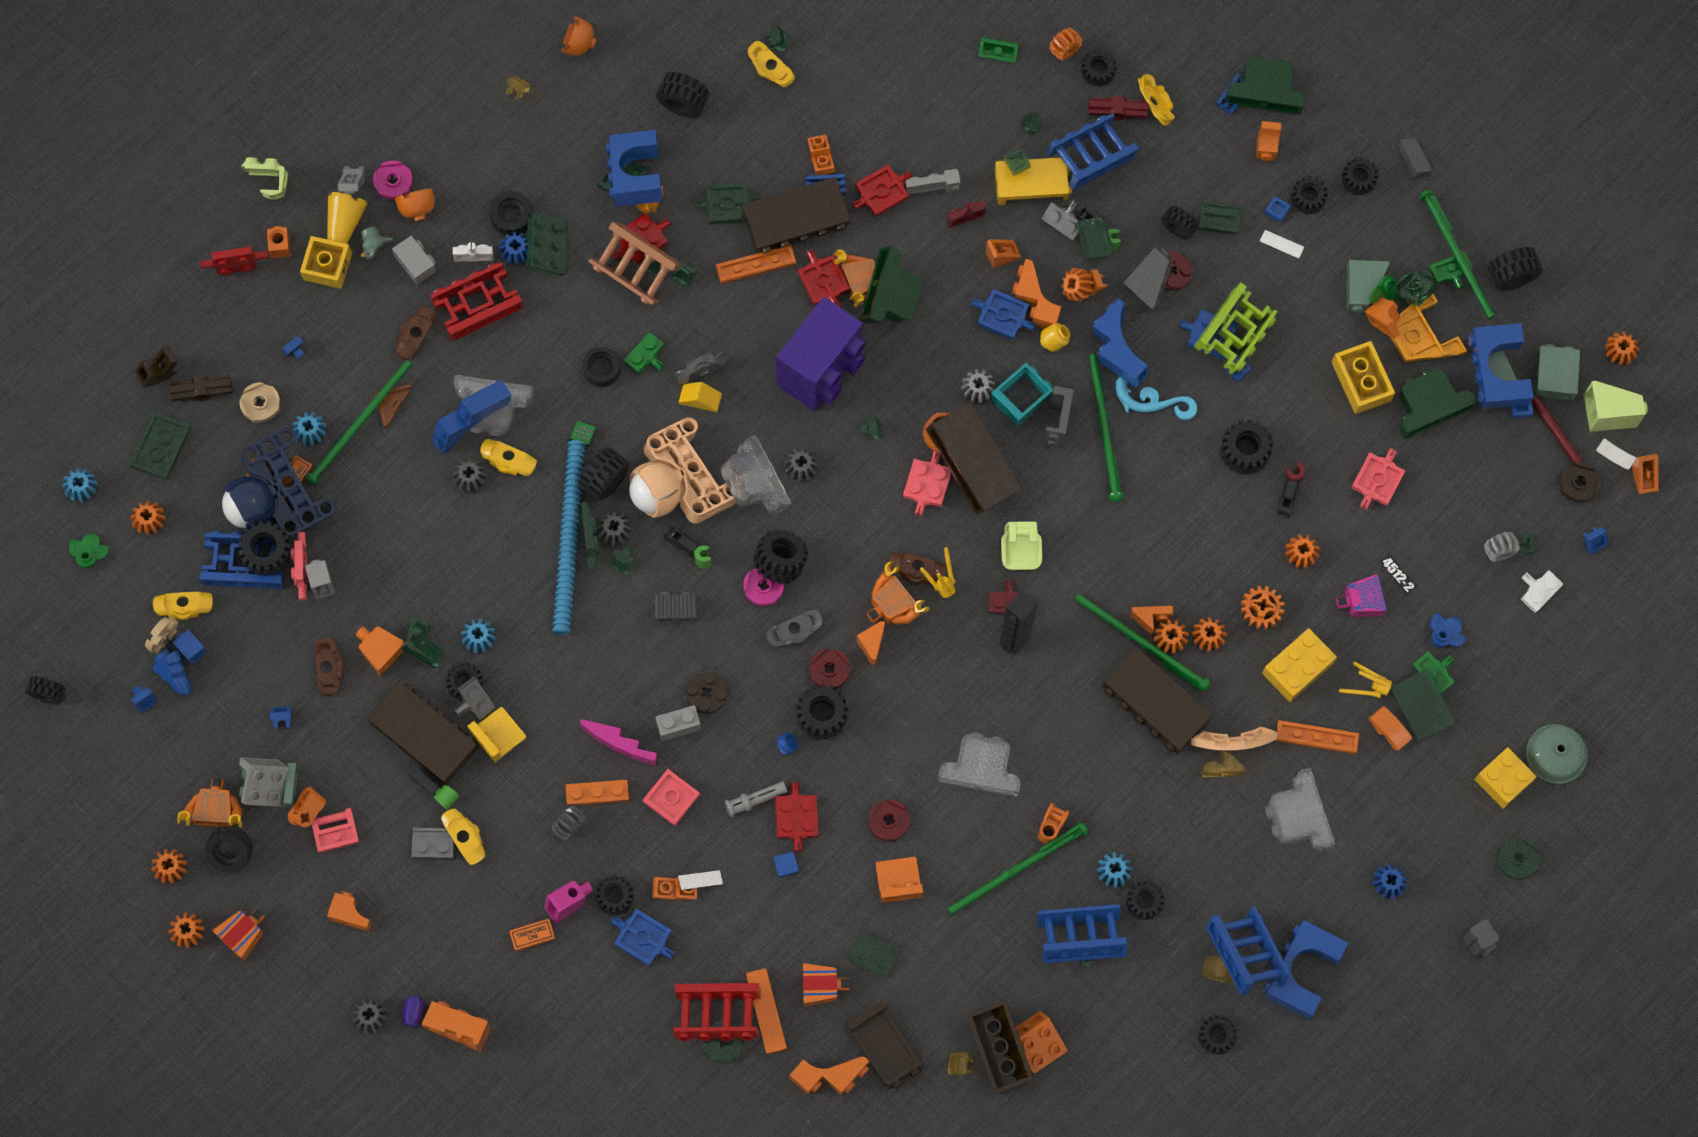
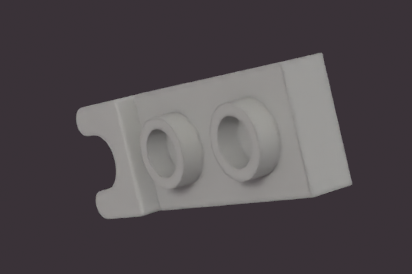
[338,166,365,194]
[905,169,961,195]

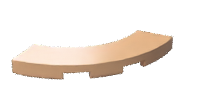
[1191,727,1278,750]

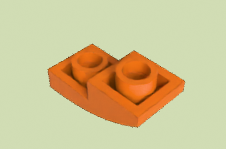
[807,135,835,175]
[1368,706,1412,751]
[652,877,697,900]

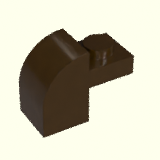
[135,345,178,387]

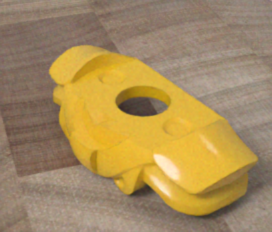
[748,41,795,87]
[1138,74,1175,126]
[480,439,537,476]
[153,591,213,621]
[441,809,485,865]

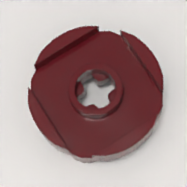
[1164,251,1192,291]
[809,649,850,689]
[868,799,910,842]

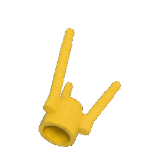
[920,547,956,598]
[1339,662,1392,698]

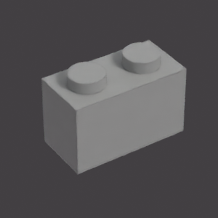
[392,236,436,285]
[305,560,335,600]
[655,705,701,742]

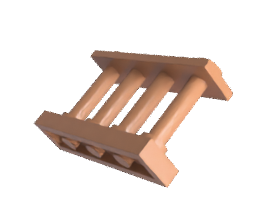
[589,222,682,306]

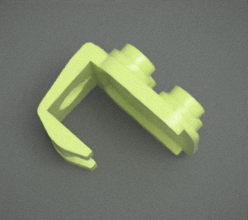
[241,157,288,200]
[1001,522,1042,570]

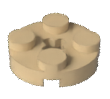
[239,382,280,423]
[145,615,179,655]

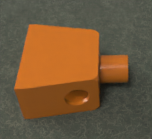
[356,626,407,676]

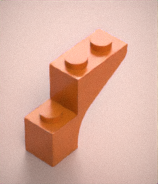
[1012,259,1061,328]
[789,1057,869,1096]

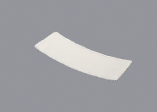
[1596,439,1636,470]

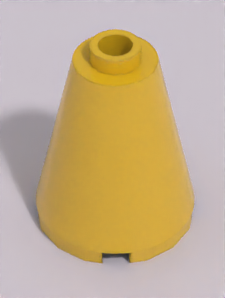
[327,192,367,244]

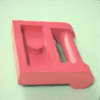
[312,808,359,853]

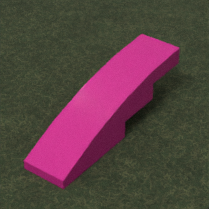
[580,719,658,766]

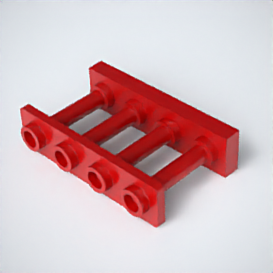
[673,983,761,1041]

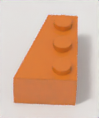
[422,1001,491,1052]

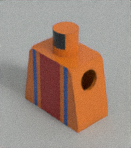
[213,909,265,961]
[803,963,850,1007]

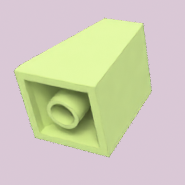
[1584,381,1648,432]

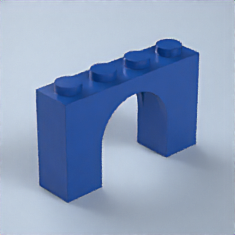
[606,130,663,207]
[1468,323,1534,409]
[1264,920,1348,1020]

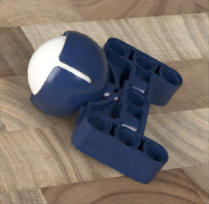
[222,427,335,537]

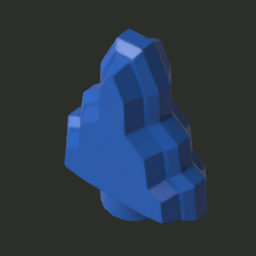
[152,649,191,696]

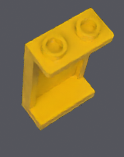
[995,158,1072,205]

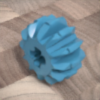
[292,412,326,446]
[62,468,98,502]
[461,618,496,654]
[1097,852,1132,888]

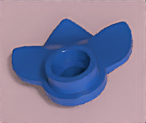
[1430,613,1466,648]

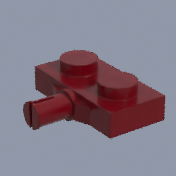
[947,201,987,228]
[988,579,1030,614]

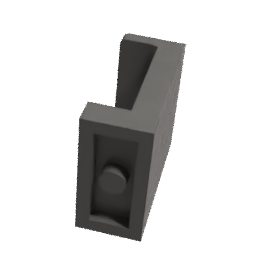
[1043,386,1074,448]

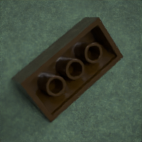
[967,1000,1034,1095]

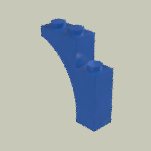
[1093,299,1149,388]
[432,380,512,454]

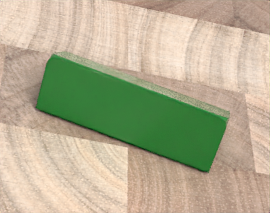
[978,37,1019,63]

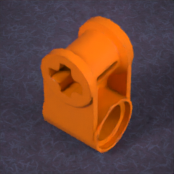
[287,787,326,827]
[1038,802,1070,844]

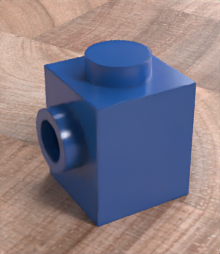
[173,630,207,666]

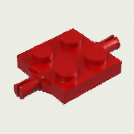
[852,165,912,217]
[612,213,671,265]
[200,246,268,276]
[798,250,850,308]
[775,782,819,852]

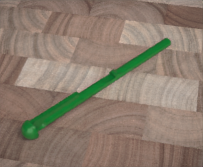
[1420,190,1495,320]
[1089,354,1123,502]
[305,360,412,485]
[1075,594,1210,691]
[947,822,1088,915]

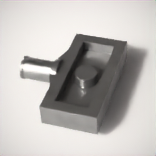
[1041,199,1085,240]
[454,676,496,720]

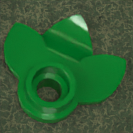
[1369,275,1397,304]
[69,532,110,569]

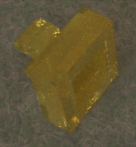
[505,76,531,99]
[947,1052,973,1076]

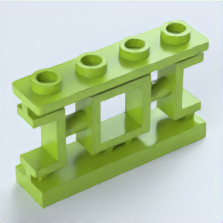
[1193,282,1278,375]

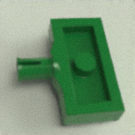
[1429,252,1473,291]
[623,332,665,374]
[1413,651,1456,695]

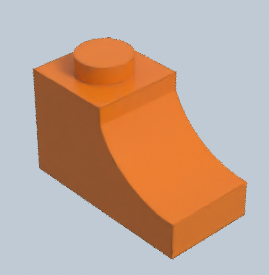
[1256,121,1281,161]
[1364,297,1400,339]
[327,891,372,932]

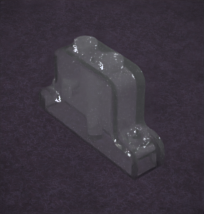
[453,375,535,436]
[720,435,791,515]
[937,732,1021,797]
[1265,768,1335,852]

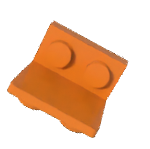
[876,857,923,903]
[1016,1011,1067,1074]

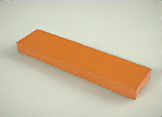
[715,245,796,284]
[1275,720,1359,754]
[746,968,787,1055]

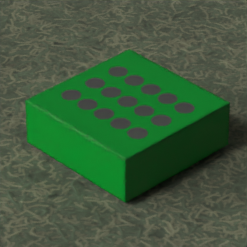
[570,421,596,447]

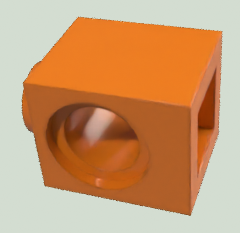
[267,226,291,258]

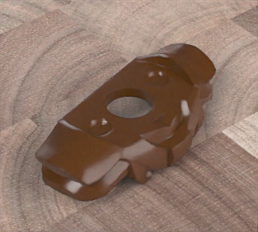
[396,306,436,360]
[889,553,947,584]
[315,637,344,696]

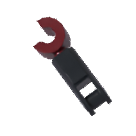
[1277,462,1305,517]

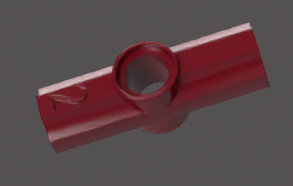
[1088,95,1148,120]

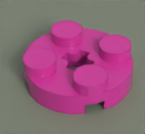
[373,161,413,200]
[743,568,784,606]

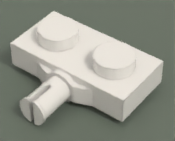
[453,242,494,262]
[1521,570,1563,613]

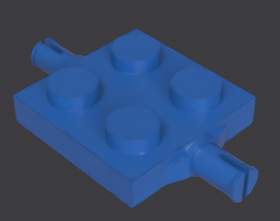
[971,289,1036,340]
[1180,310,1245,359]
[611,909,675,967]

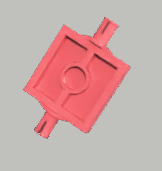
[1351,448,1405,510]
[903,451,952,516]
[291,532,308,600]

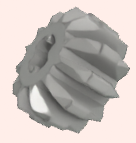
[961,369,995,403]
[1484,532,1520,562]

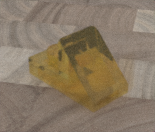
[1201,750,1245,777]
[1202,956,1248,985]

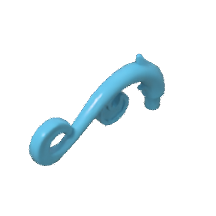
[1116,376,1197,421]

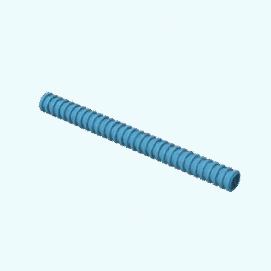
[552,440,586,635]

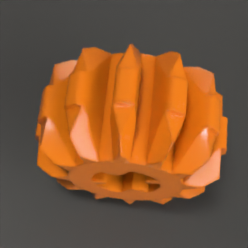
[1049,27,1082,61]
[1060,268,1094,302]
[1605,331,1639,366]
[130,500,166,535]
[1285,534,1320,569]
[1192,617,1227,652]
[1154,619,1188,654]
[151,849,187,884]
[168,912,205,949]

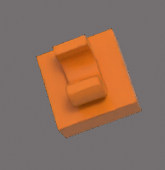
[1088,269,1107,296]

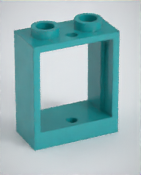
[990,363,1053,427]

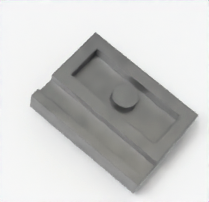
[411,828,454,859]

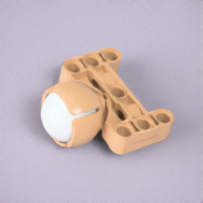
[629,418,741,523]

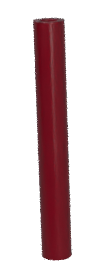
[1532,396,1583,463]

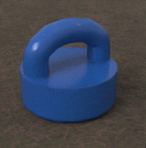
[777,732,798,755]

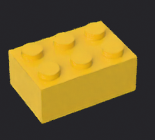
[1331,341,1395,414]
[1262,628,1337,702]

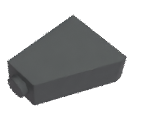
[1124,248,1173,310]

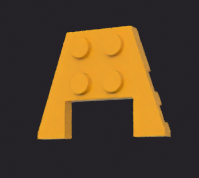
[1390,287,1467,363]

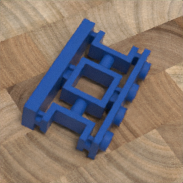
[200,531,285,589]

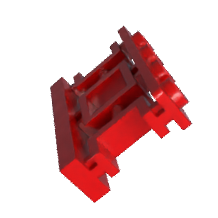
[430,262,523,342]

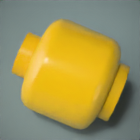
[1040,323,1070,352]

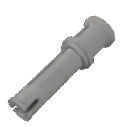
[724,781,787,818]

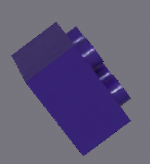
[776,296,867,412]

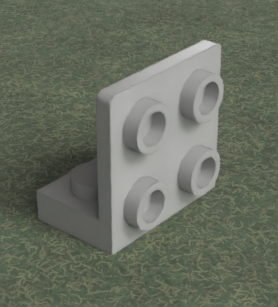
[239,757,288,806]

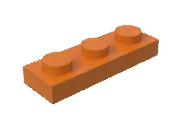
[566,780,629,806]

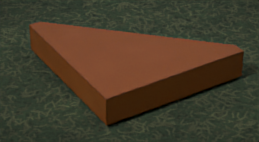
[375,384,412,429]

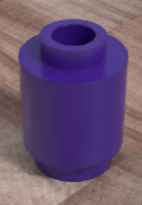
[402,995,426,1027]

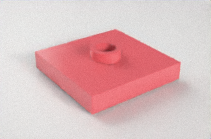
[642,769,700,826]

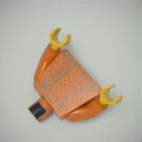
[833,249,875,308]
[867,561,929,625]
[178,778,242,828]

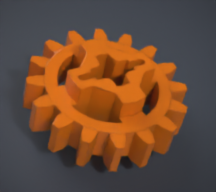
[1240,586,1284,630]

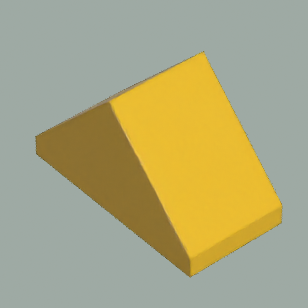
[678,382,722,412]

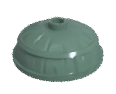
[1526,724,1588,784]

